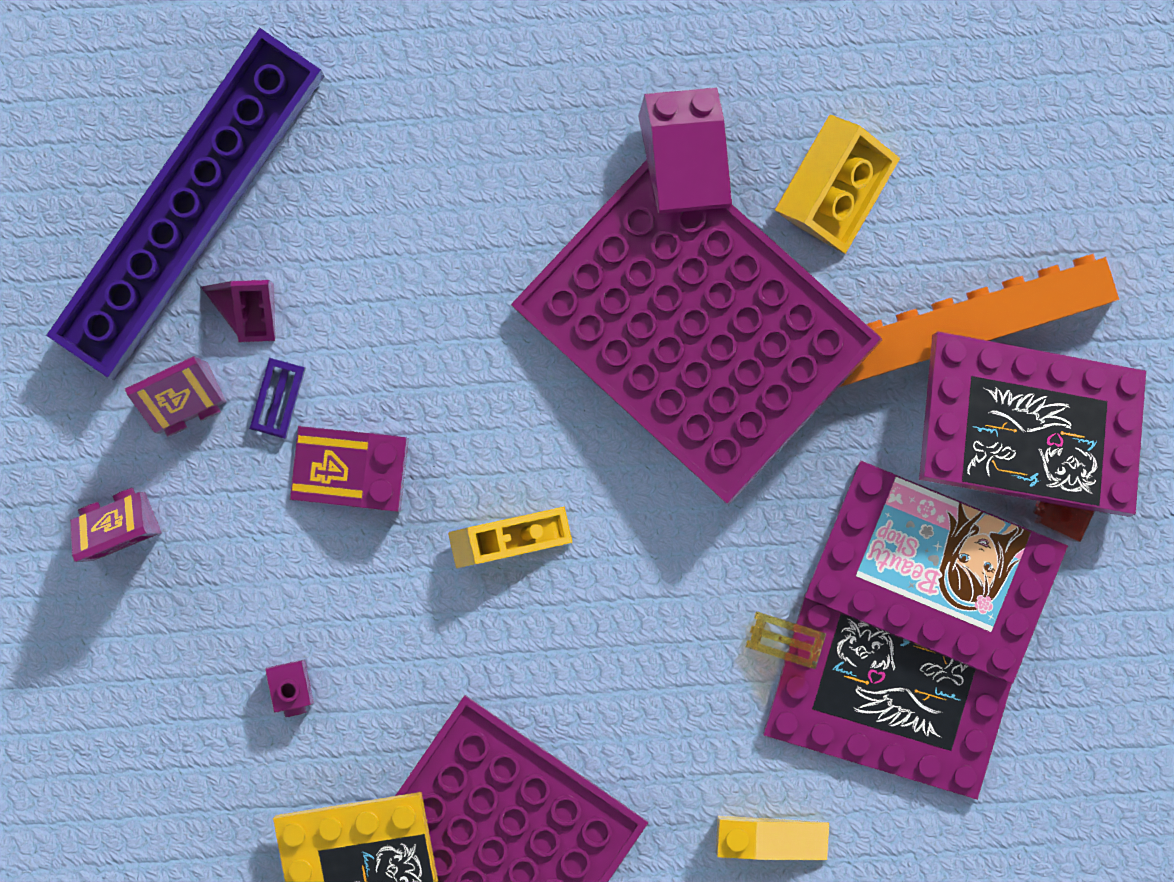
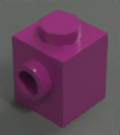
[265,659,314,717]

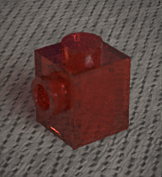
[1033,501,1095,542]

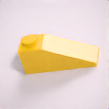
[448,506,573,569]
[715,815,829,860]

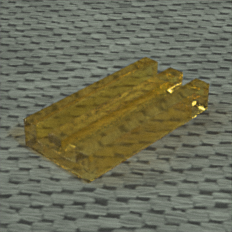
[745,611,826,669]

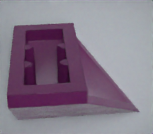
[201,280,276,342]

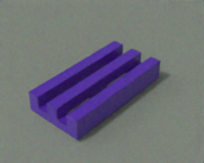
[249,358,306,439]

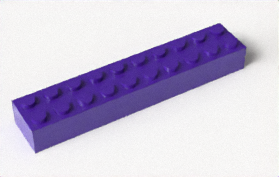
[46,27,325,380]

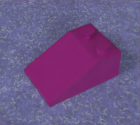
[638,87,732,214]

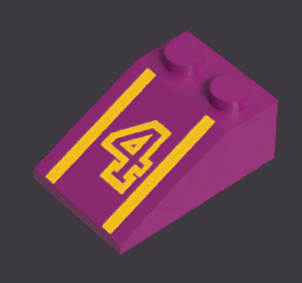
[125,356,226,437]
[290,426,409,512]
[70,488,162,562]

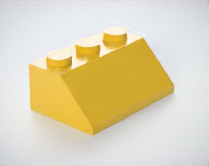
[775,114,900,254]

